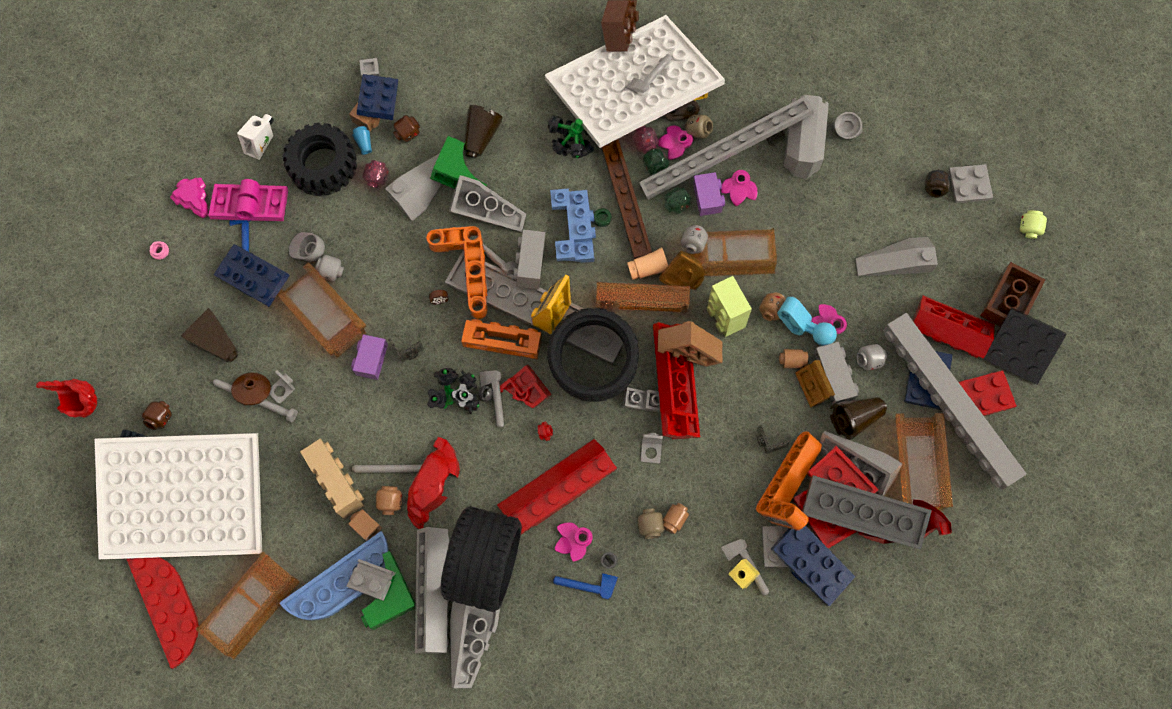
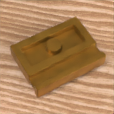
[795,360,835,407]

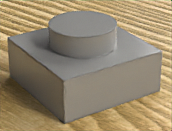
[359,58,380,77]

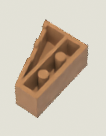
[658,321,722,367]

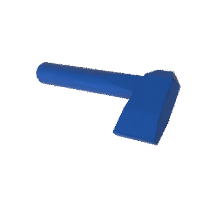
[229,220,251,252]
[553,573,618,599]

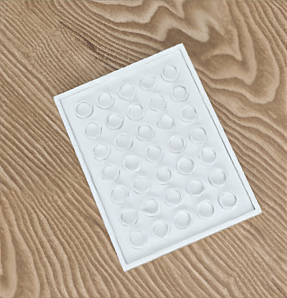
[545,15,725,148]
[95,433,262,559]

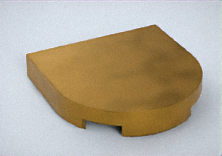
[659,251,705,292]

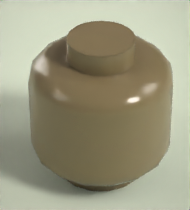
[637,509,665,539]

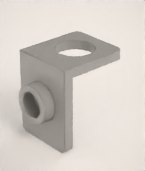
[269,370,295,404]
[641,433,663,464]

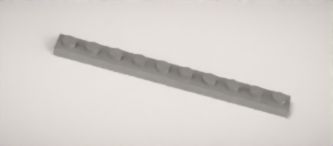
[639,96,814,200]

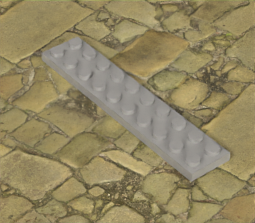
[445,251,624,365]

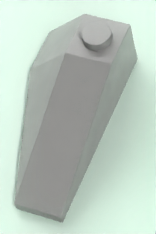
[385,153,442,221]
[448,175,526,232]
[855,237,938,277]
[820,431,902,496]
[450,601,500,688]

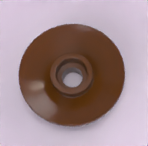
[231,373,271,406]

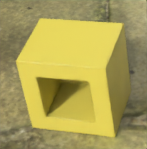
[729,559,760,589]

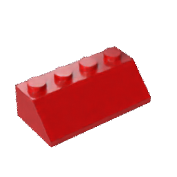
[912,295,995,359]

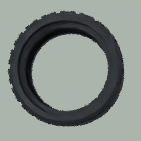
[547,308,639,402]
[440,506,522,612]

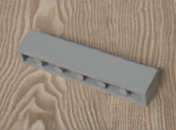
[415,527,449,654]

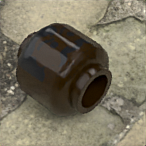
[925,169,950,198]

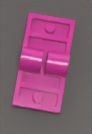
[208,179,288,221]

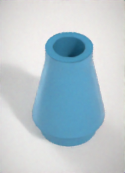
[352,126,372,155]

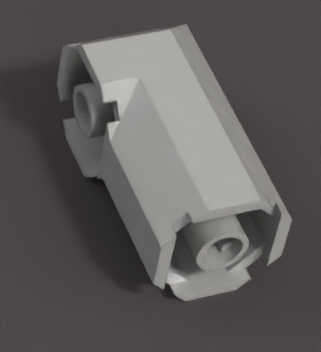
[783,95,829,178]

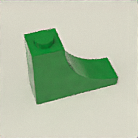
[430,136,487,189]
[361,551,416,630]

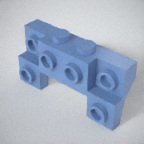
[550,189,596,263]

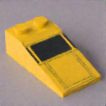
[531,275,571,334]

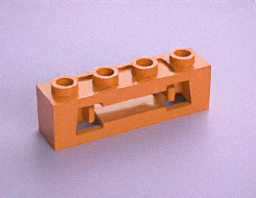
[461,319,542,359]

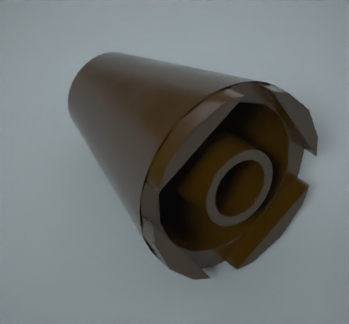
[464,105,503,158]
[830,397,887,440]

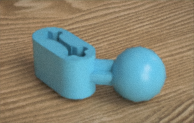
[777,297,837,346]

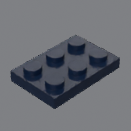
[357,74,399,120]
[904,351,952,410]

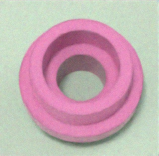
[150,241,169,260]

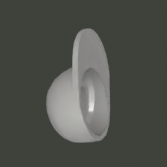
[289,232,325,262]

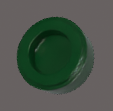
[594,208,612,227]

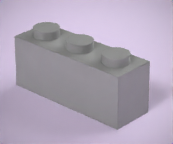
[513,230,545,289]
[814,342,859,405]

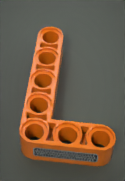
[756,431,822,530]

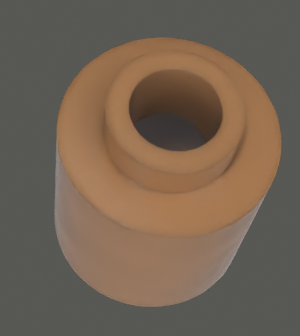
[779,349,808,369]
[663,503,689,534]

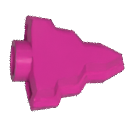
[170,177,209,218]

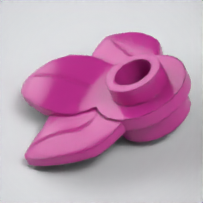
[657,125,693,160]
[721,170,758,206]
[811,304,847,334]
[555,523,593,562]

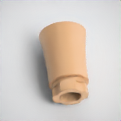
[627,247,668,280]

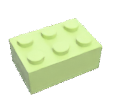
[707,276,751,337]

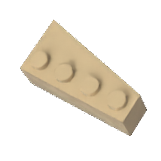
[300,439,364,519]

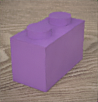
[693,172,725,216]
[351,335,388,380]

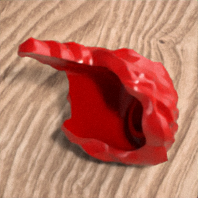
[36,379,97,418]

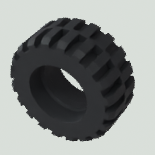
[283,123,357,196]

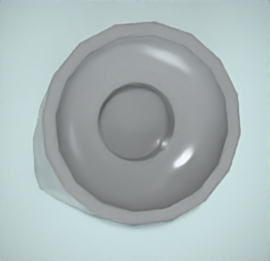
[831,112,863,139]

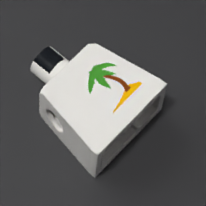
[237,114,274,160]

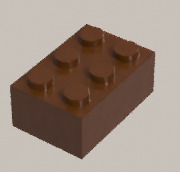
[601,0,639,52]
[980,262,1045,326]

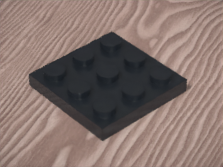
[983,308,1067,385]

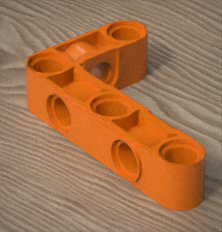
[426,226,488,319]

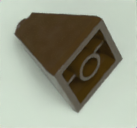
[181,308,239,362]

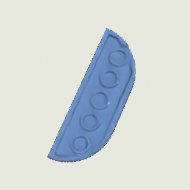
[280,531,389,620]

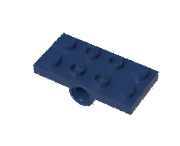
[213,244,290,307]
[771,526,855,607]

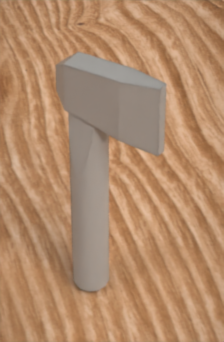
[626,54,672,93]
[473,238,518,274]
[479,370,504,428]
[721,539,769,595]

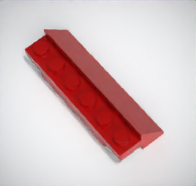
[653,322,700,439]
[497,439,617,535]

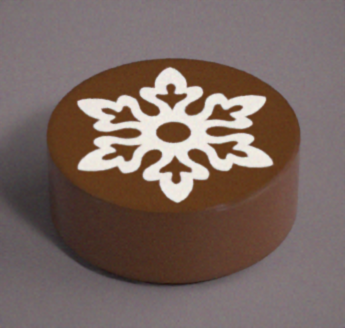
[429,290,449,305]

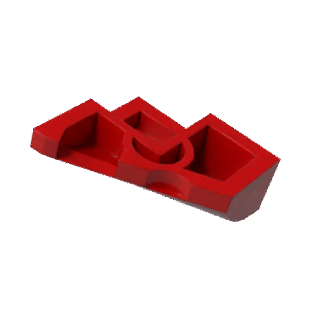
[500,365,552,408]

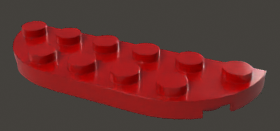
[127,557,199,669]

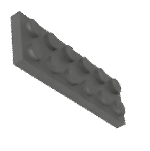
[802,475,932,550]

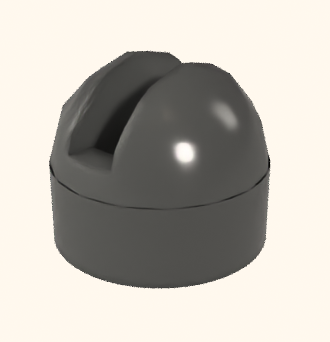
[478,386,493,402]
[601,552,618,569]

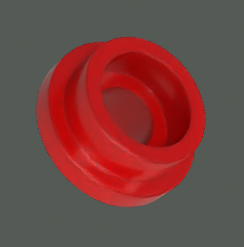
[538,421,553,441]

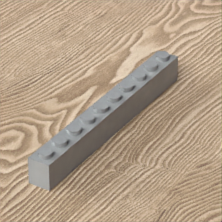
[883,313,1026,491]

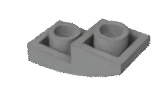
[622,387,660,412]

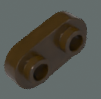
[665,100,700,120]

